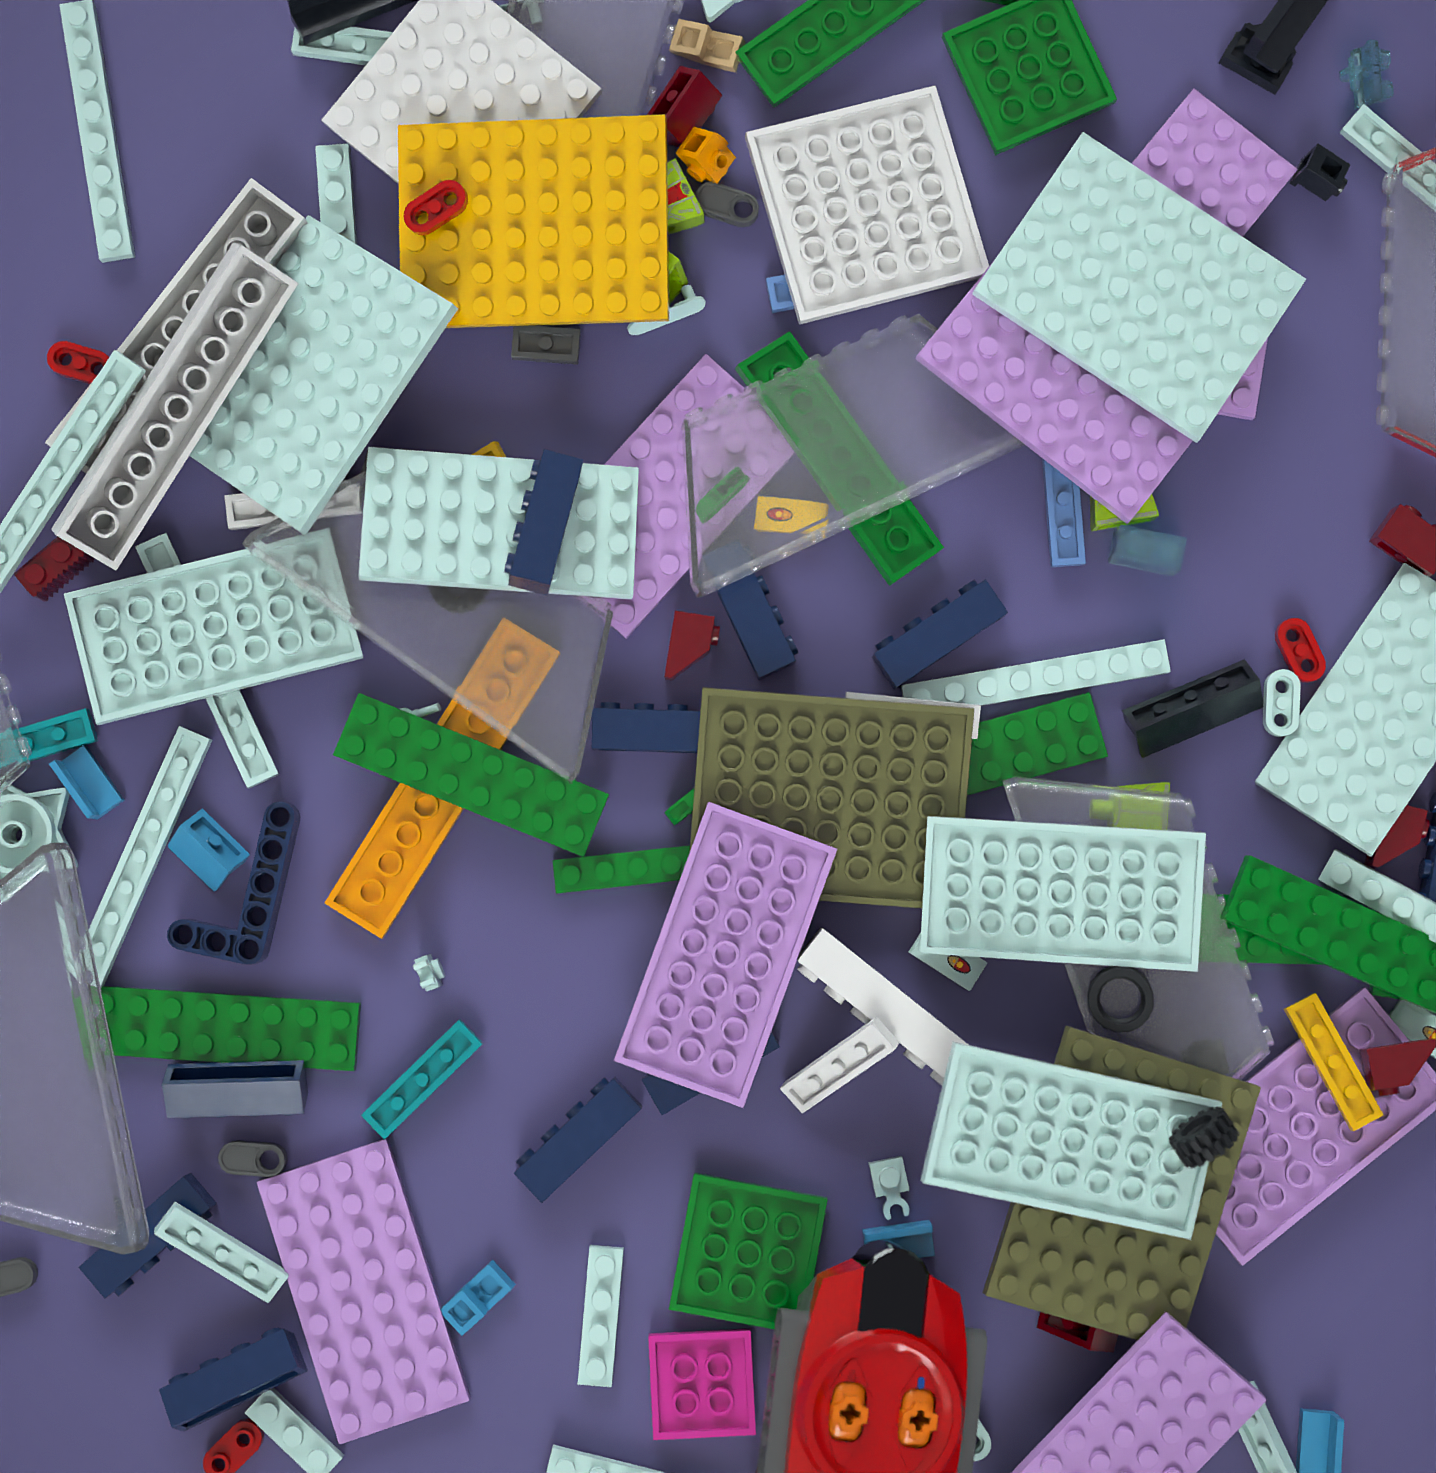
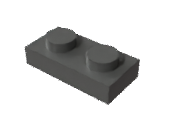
[511,325,581,365]

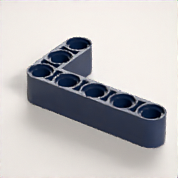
[167,802,300,965]

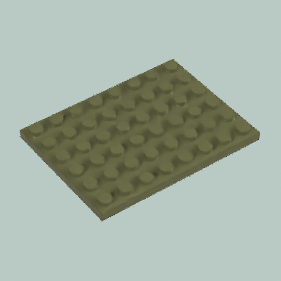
[689,687,974,908]
[983,1026,1261,1340]

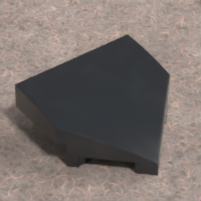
[1218,23,1297,95]

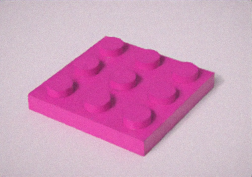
[648,1328,756,1440]

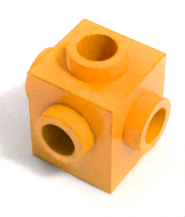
[676,127,736,184]

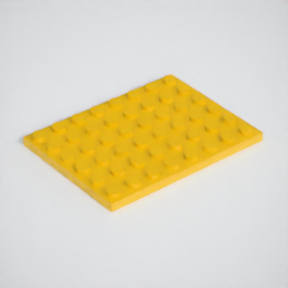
[398,115,670,328]

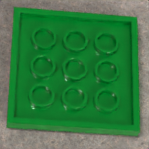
[942,0,1117,155]
[669,1172,828,1329]

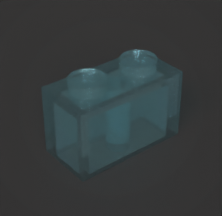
[1108,525,1187,576]

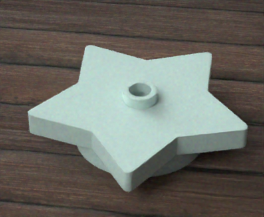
[0,778,79,901]

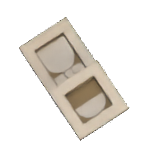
[669,19,745,73]

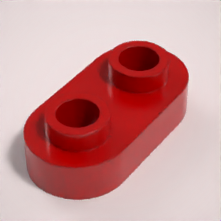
[403,180,468,235]
[47,341,109,384]
[1275,618,1326,683]
[203,1418,264,1473]

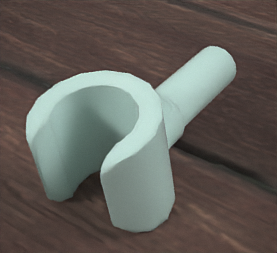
[400,703,441,718]

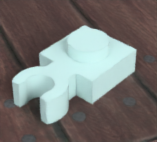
[413,954,445,992]
[868,1156,909,1220]

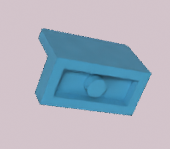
[49,745,125,820]
[168,808,250,891]
[862,1220,935,1259]
[1296,1408,1344,1473]

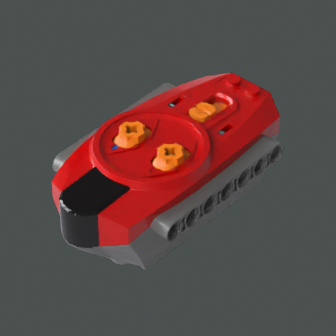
[756,1239,987,1473]

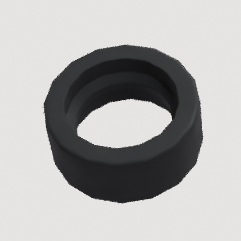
[1087,966,1154,1032]

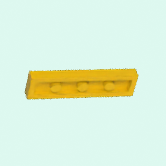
[1284,993,1384,1131]

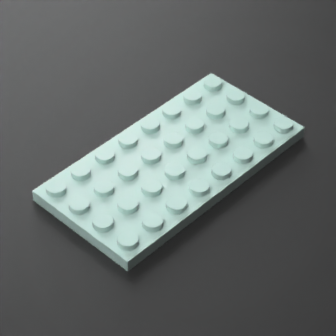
[359,447,639,599]
[64,529,363,725]
[1255,563,1436,857]
[920,816,1206,972]
[921,1042,1223,1239]

